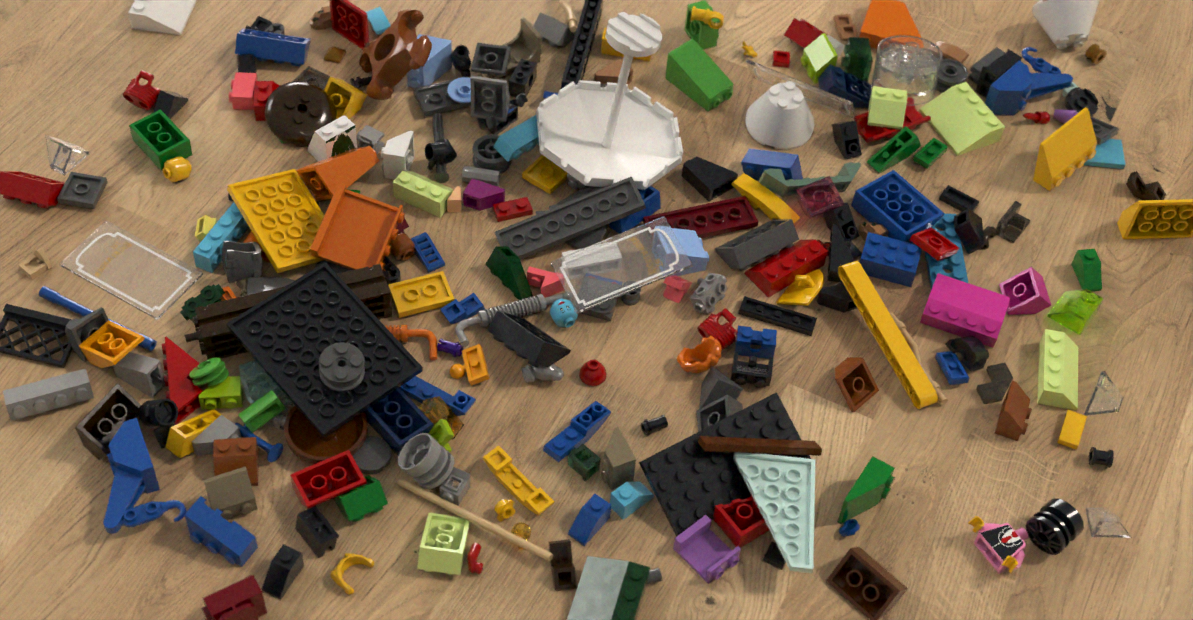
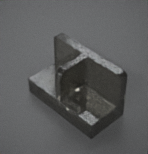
[996,201,1030,243]

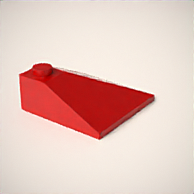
[329,0,369,50]

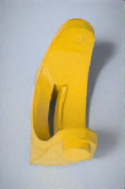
[330,553,374,595]

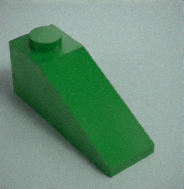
[867,126,921,173]

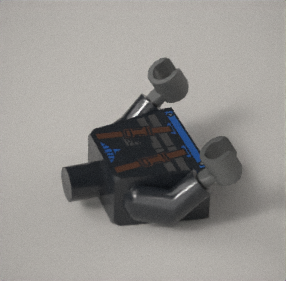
[477,93,528,135]

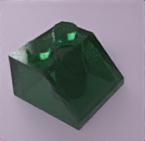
[841,37,873,82]

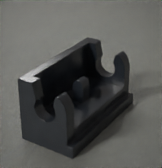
[295,506,339,558]

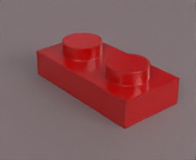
[493,197,533,222]

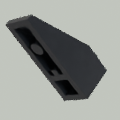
[827,224,853,282]

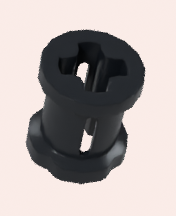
[1088,447,1114,468]

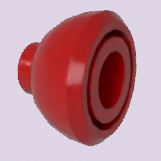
[579,359,607,386]

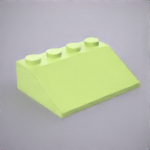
[919,82,1005,156]

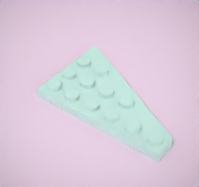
[733,452,815,573]

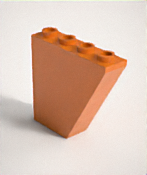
[857,0,926,60]

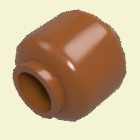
[389,233,415,261]

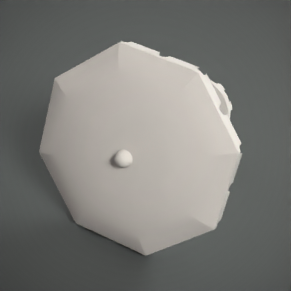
[536,12,683,190]

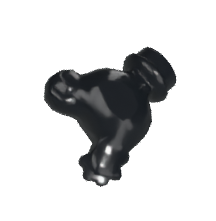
[451,45,471,78]

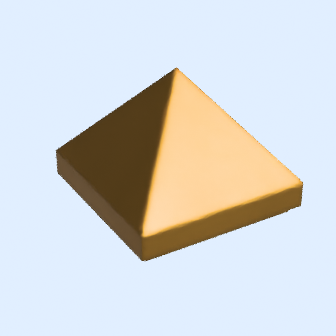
[324,46,346,63]

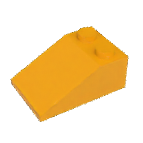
[79,320,145,368]

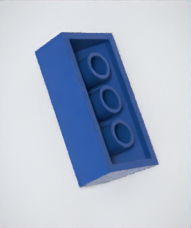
[235,28,311,66]

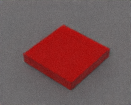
[910,227,959,261]

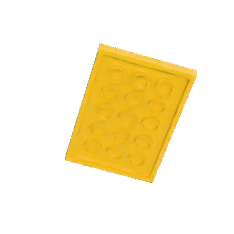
[227,169,324,273]

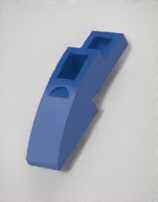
[543,401,611,462]

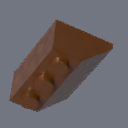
[826,547,908,620]

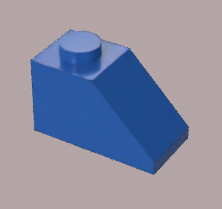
[568,494,612,546]

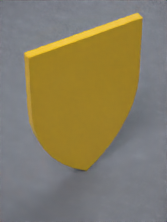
[776,269,824,306]

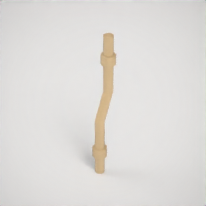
[557,0,577,32]
[890,312,948,405]

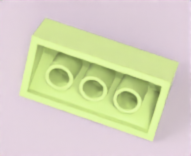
[1037,329,1078,411]

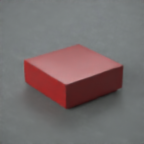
[772,50,790,68]

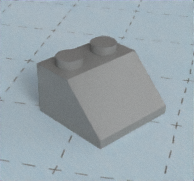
[533,12,576,48]

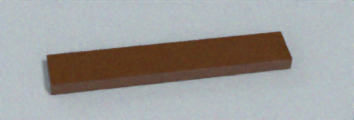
[698,436,822,456]

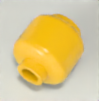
[163,156,192,183]

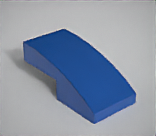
[440,293,485,324]

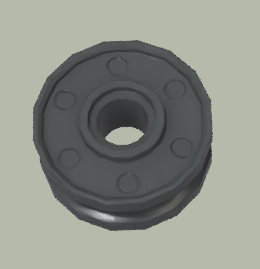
[930,59,968,92]

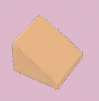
[447,186,462,212]

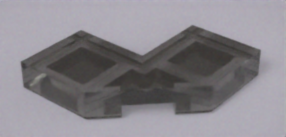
[976,363,1013,404]

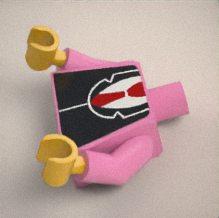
[968,516,1029,574]

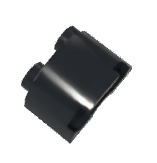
[945,336,989,371]

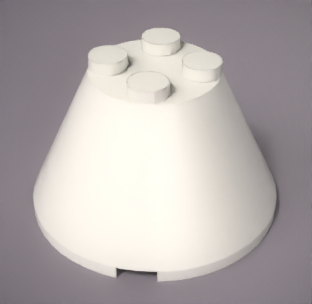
[1032,0,1100,49]
[745,81,814,150]

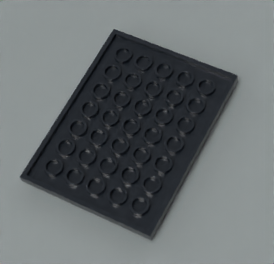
[226,262,423,438]

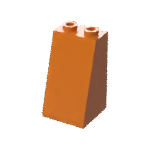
[297,146,380,201]

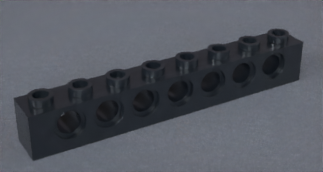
[561,0,603,89]

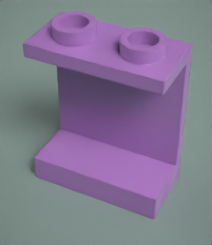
[673,515,741,583]

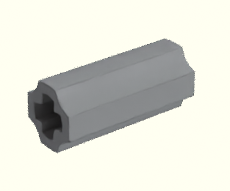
[462,166,500,186]

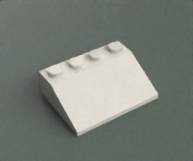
[129,0,197,35]

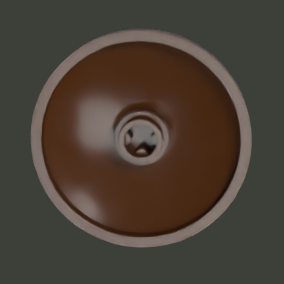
[284,406,368,464]

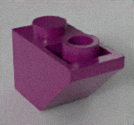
[463,179,505,211]

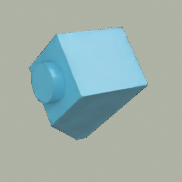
[610,481,654,520]

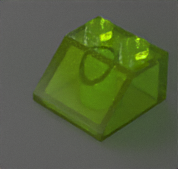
[1047,289,1104,335]

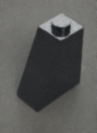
[682,156,738,202]

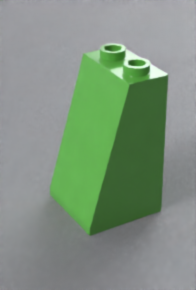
[665,39,734,111]

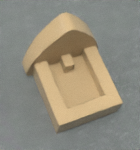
[19,247,52,280]

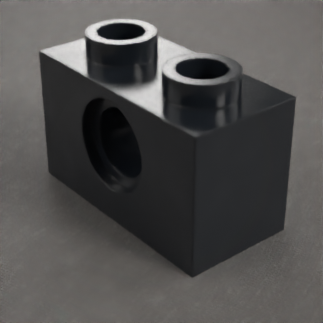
[509,59,537,98]

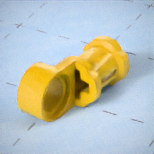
[690,6,724,29]

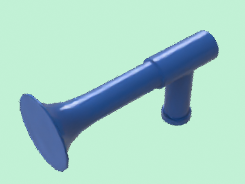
[235,423,283,462]

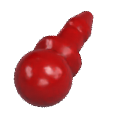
[1023,111,1050,124]

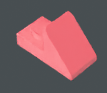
[527,266,565,298]
[663,275,692,303]

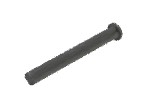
[432,113,449,183]

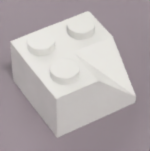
[381,131,415,180]

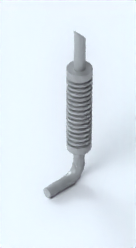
[455,292,574,347]

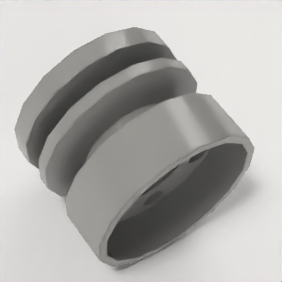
[398,433,454,489]

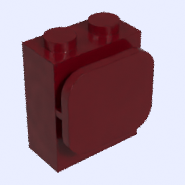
[202,575,267,620]

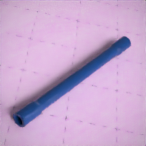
[39,286,157,351]

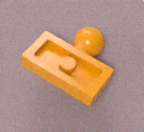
[449,344,490,386]

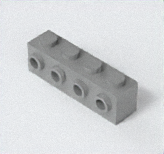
[3,368,94,421]

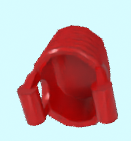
[123,70,160,111]
[697,308,737,350]

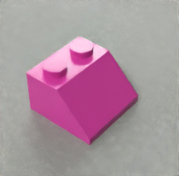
[999,267,1052,315]

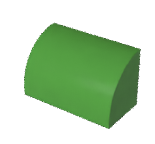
[238,390,286,433]

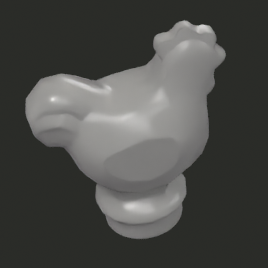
[521,363,564,383]

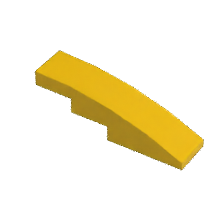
[732,173,800,223]

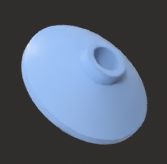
[447,77,471,103]

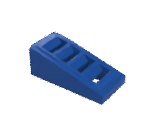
[411,232,445,273]

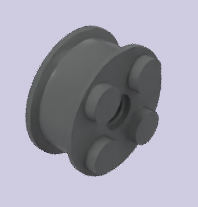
[472,135,512,174]
[319,342,365,392]

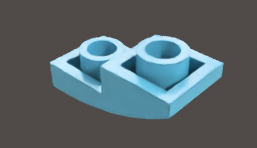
[366,7,391,35]

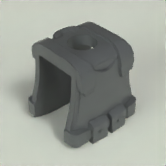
[222,240,262,283]

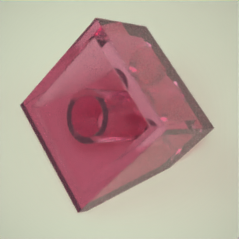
[796,176,844,218]

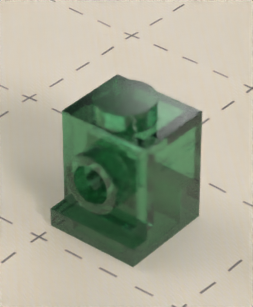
[568,444,601,482]

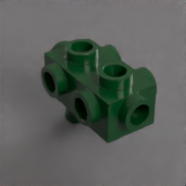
[180,284,226,323]

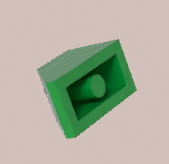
[1071,248,1102,293]

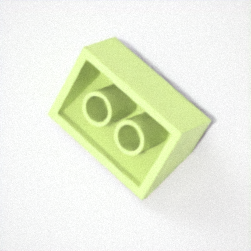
[393,171,454,218]

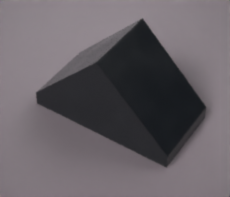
[153,90,189,119]

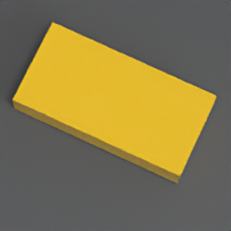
[1057,410,1087,450]

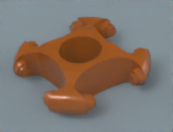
[359,9,432,100]

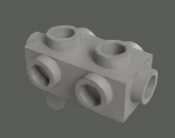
[690,273,728,314]

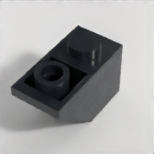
[832,121,862,159]
[821,203,860,243]
[954,208,984,254]
[817,282,857,313]

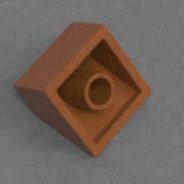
[994,381,1032,441]
[213,437,259,486]

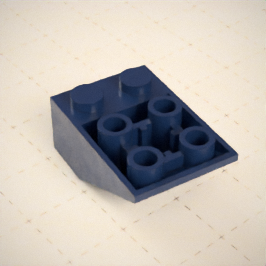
[818,64,872,108]

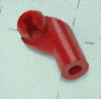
[467,543,483,574]

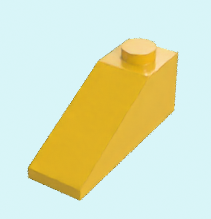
[165,409,226,458]

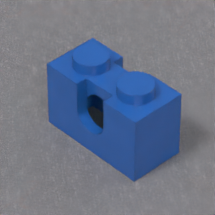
[735,326,777,359]

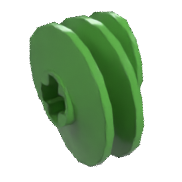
[189,358,229,386]

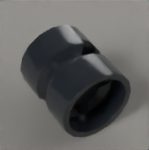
[139,399,178,427]

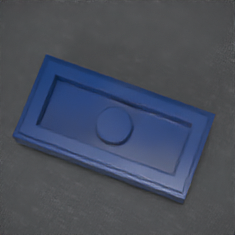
[935,351,969,385]

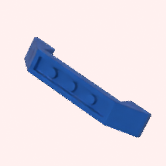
[399,376,476,418]

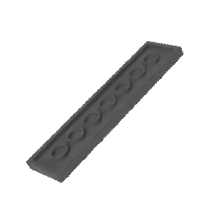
[495,176,646,260]

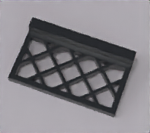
[0,304,73,368]

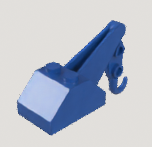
[985,47,1073,115]
[103,418,186,534]

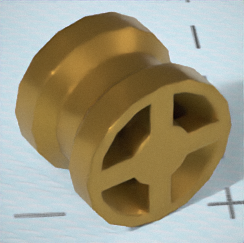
[1085,44,1107,65]

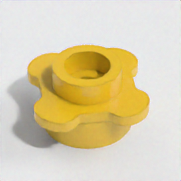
[494,499,516,521]

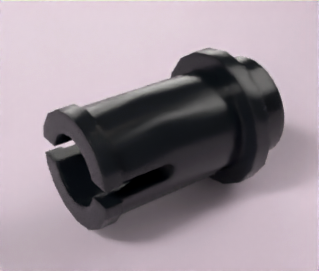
[641,415,668,435]

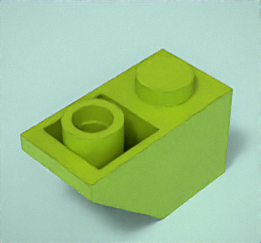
[199,376,243,410]

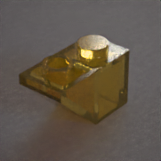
[419,396,464,440]

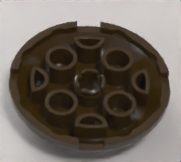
[265,81,337,147]

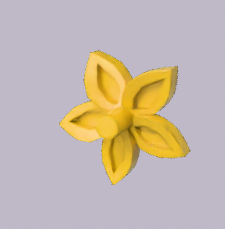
[741,41,758,57]

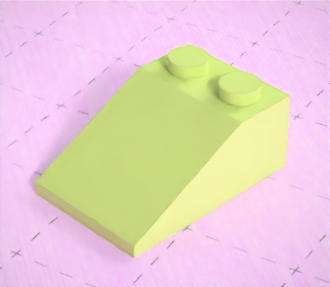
[417,513,470,575]

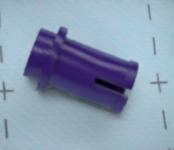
[437,339,464,357]

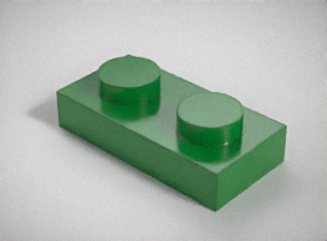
[913,138,948,169]

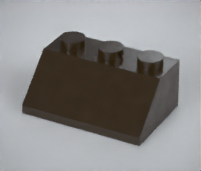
[75,383,141,460]

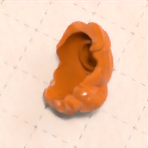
[677,336,722,373]

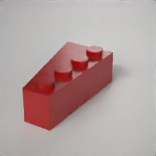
[713,495,769,548]

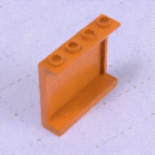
[310,183,405,270]

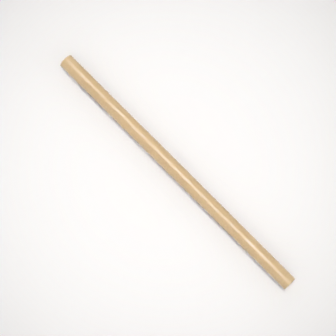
[397,478,553,561]

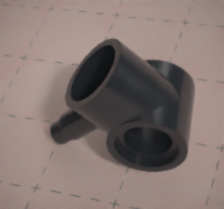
[236,54,257,73]
[425,138,457,170]

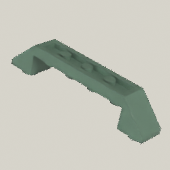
[759,162,861,197]

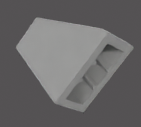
[113,352,166,398]

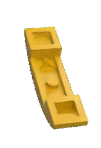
[483,445,555,515]

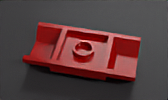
[854,96,931,143]

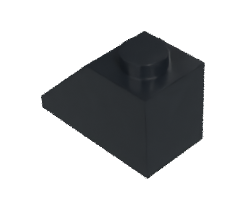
[262,544,304,600]

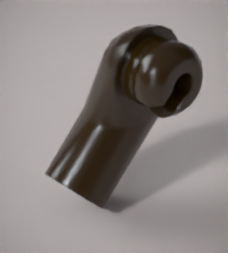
[981,226,998,249]

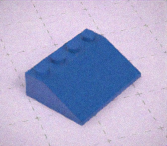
[851,170,945,244]

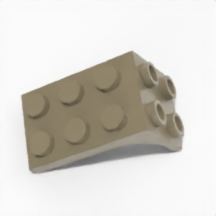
[489,18,542,79]

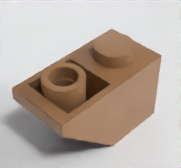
[594,59,633,84]

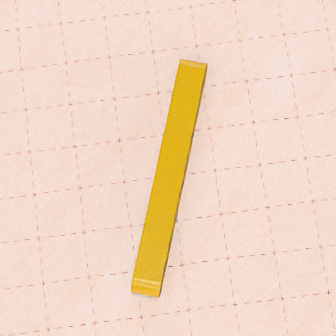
[838,261,938,409]

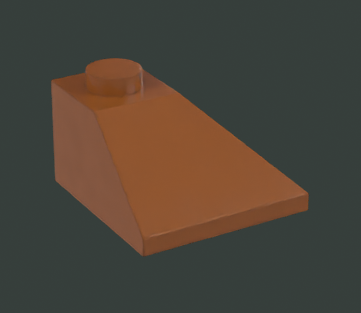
[835,357,879,412]

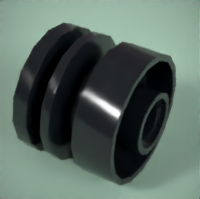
[1026,498,1084,555]

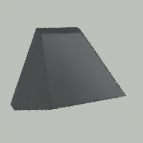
[699,367,743,409]

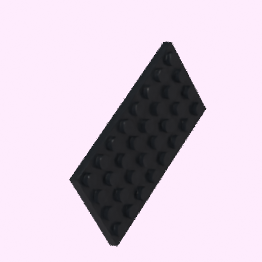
[639,392,811,537]

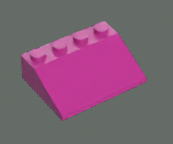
[920,273,1011,348]

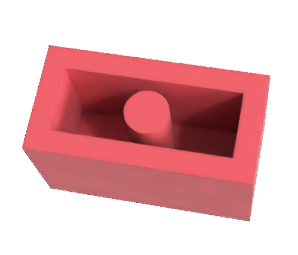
[229,72,258,110]

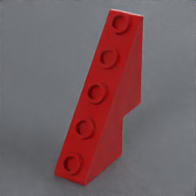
[162,337,203,425]

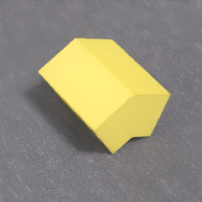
[195,215,217,241]

